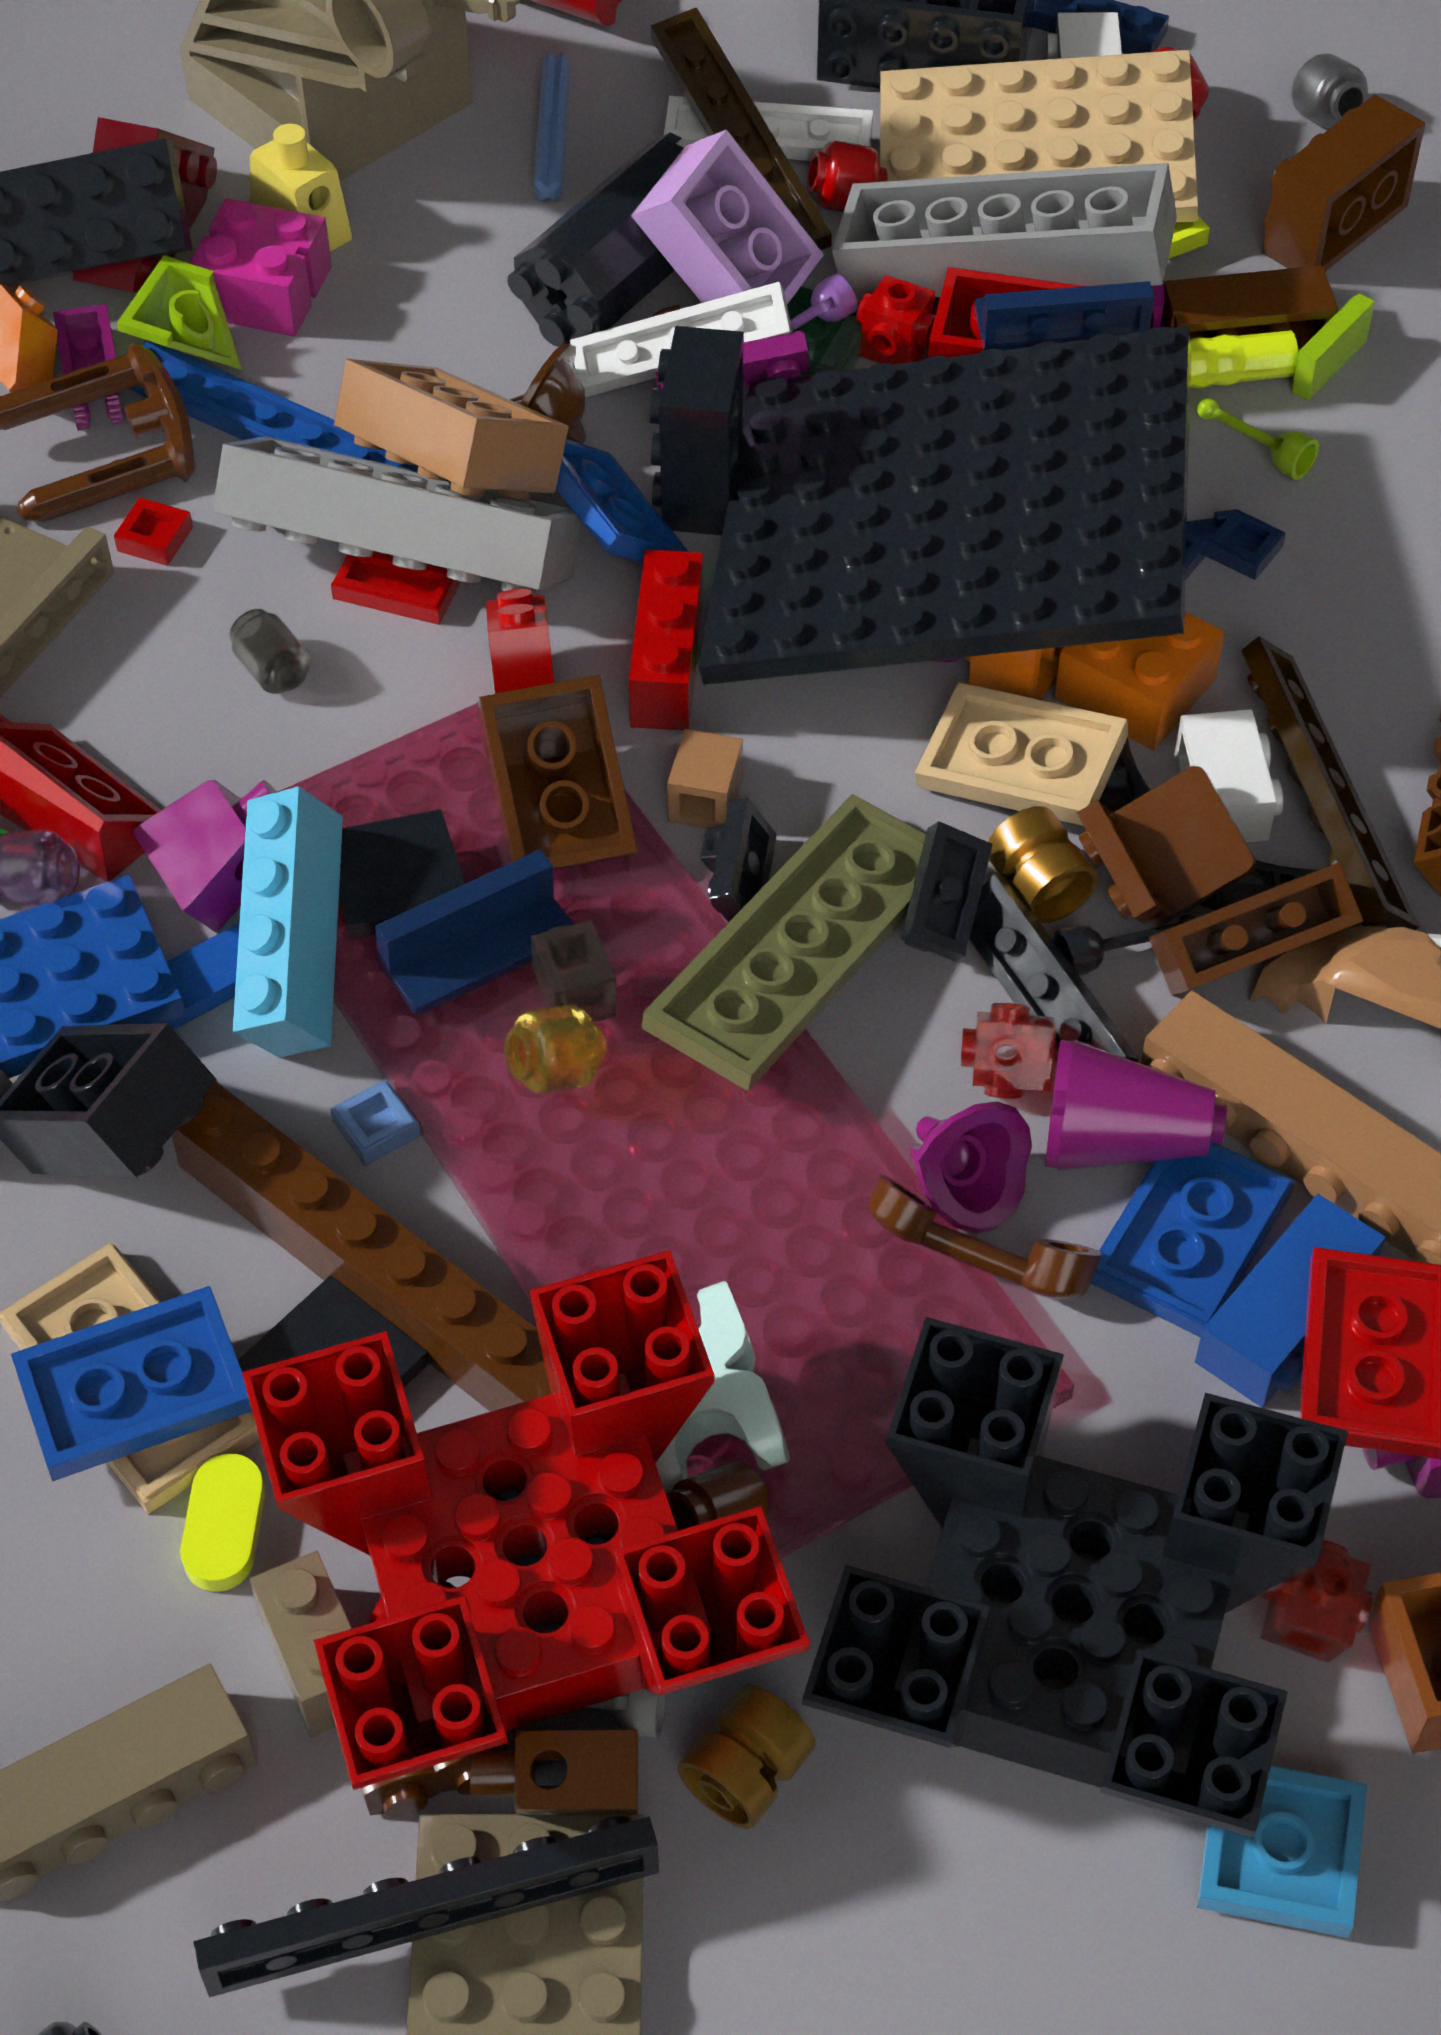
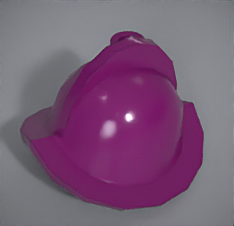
[909,1101,1032,1234]

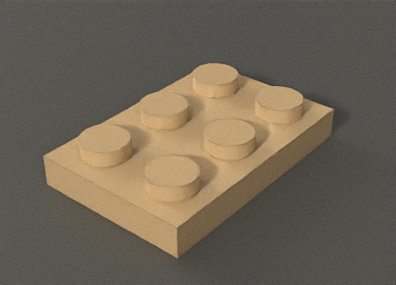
[915,682,1129,826]

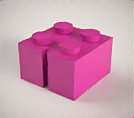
[189,198,332,337]

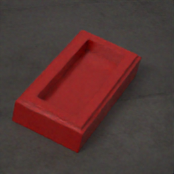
[331,551,460,625]

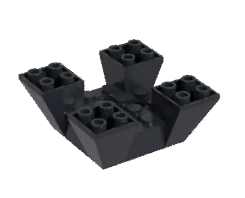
[802,1317,1348,1838]

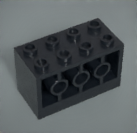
[817,0,1035,88]

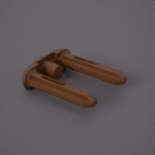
[0,343,196,522]

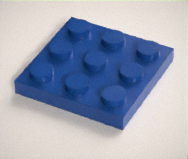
[0,874,187,1078]

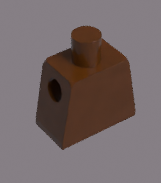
[470,1730,638,1814]

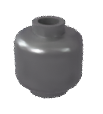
[1291,53,1368,129]

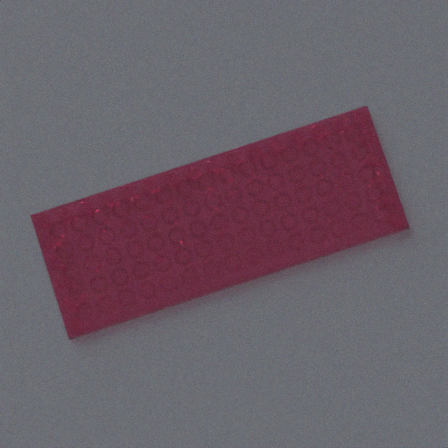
[278,703,1074,1559]

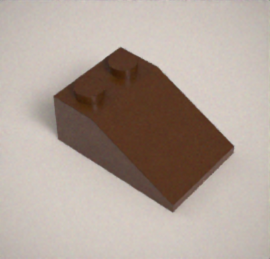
[477,675,638,871]

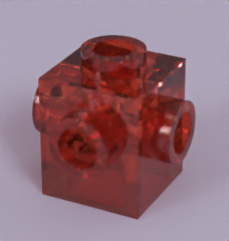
[960,1003,1056,1099]
[1260,1540,1373,1663]

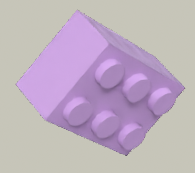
[631,129,824,304]

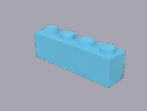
[233,786,343,1058]

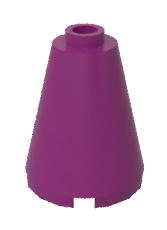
[1045,1040,1227,1170]

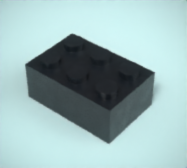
[650,326,744,536]
[0,1023,217,1178]

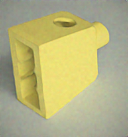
[249,123,352,252]

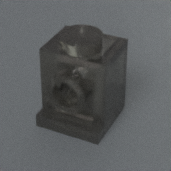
[531,920,616,1033]

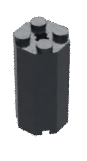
[507,132,684,346]

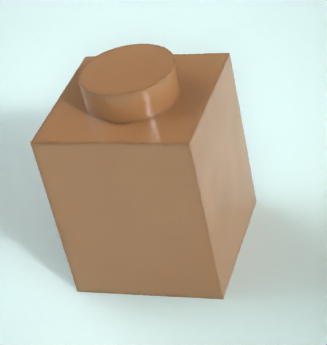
[667,729,743,829]

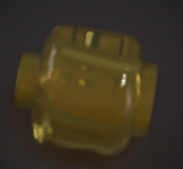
[504,1005,606,1094]

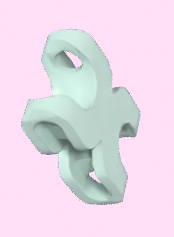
[656,1281,790,1494]

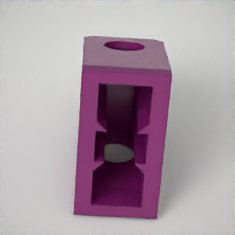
[132,780,277,932]

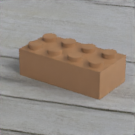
[334,359,569,500]

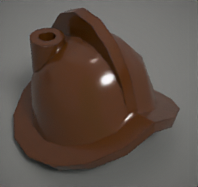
[509,344,586,444]

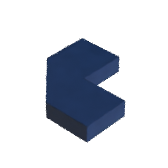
[1185,509,1286,580]

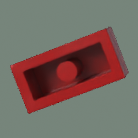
[486,589,554,694]

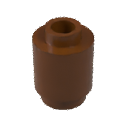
[666,1461,769,1531]

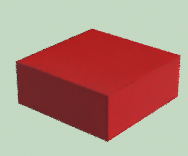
[114,497,193,566]

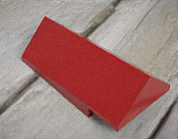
[0,714,161,882]

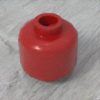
[807,140,888,212]

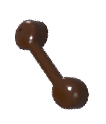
[868,1175,1103,1299]

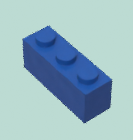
[1195,1194,1386,1408]

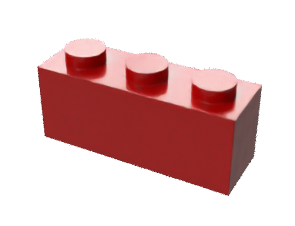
[628,549,704,731]

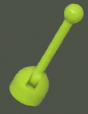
[1197,398,1319,480]

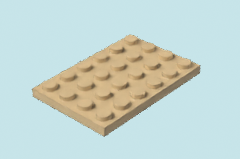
[880,50,1198,223]

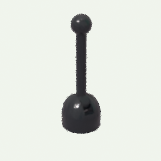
[1053,915,1197,976]

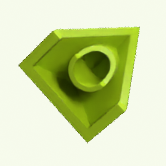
[117,255,242,370]

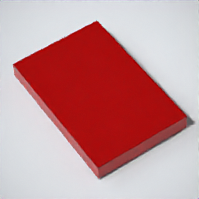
[1299,1247,1441,1459]

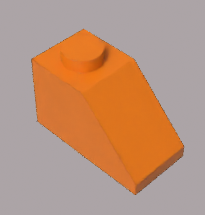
[0,282,58,392]

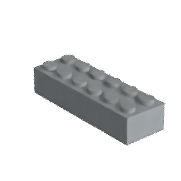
[832,163,1177,301]
[213,436,582,596]

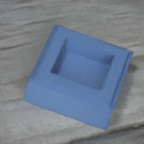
[330,1079,421,1166]

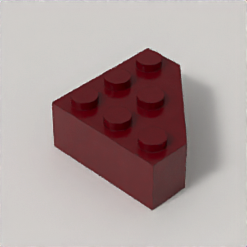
[73,117,217,293]

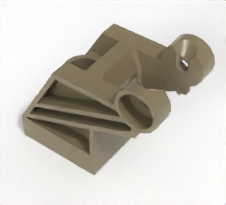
[180,0,524,181]

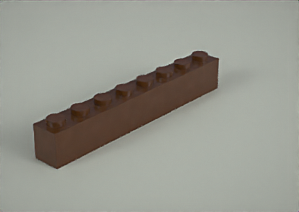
[172,1082,551,1412]

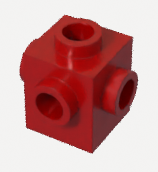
[856,275,936,365]

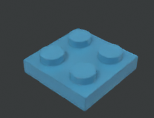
[1196,1766,1367,1938]

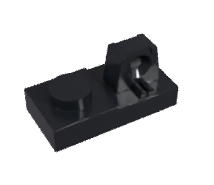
[700,797,777,923]
[901,821,993,962]

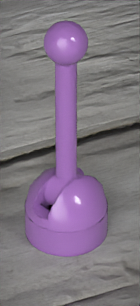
[790,273,858,331]

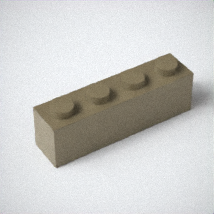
[0,1663,257,1902]

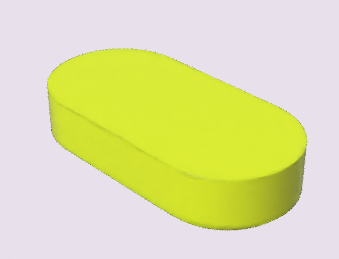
[180,1454,265,1592]

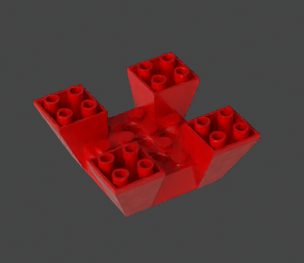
[242,1250,810,1790]

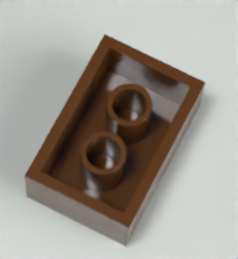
[1262,94,1426,272]

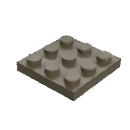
[406,1814,644,2035]

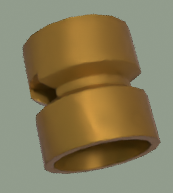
[988,806,1099,924]
[677,1684,816,1829]

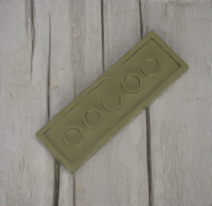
[642,794,926,1092]

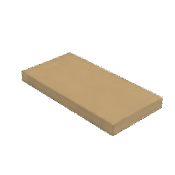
[0,1242,260,1515]

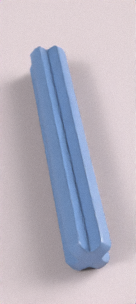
[534,53,570,201]

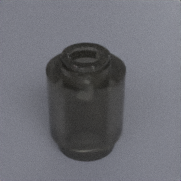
[229,609,311,694]

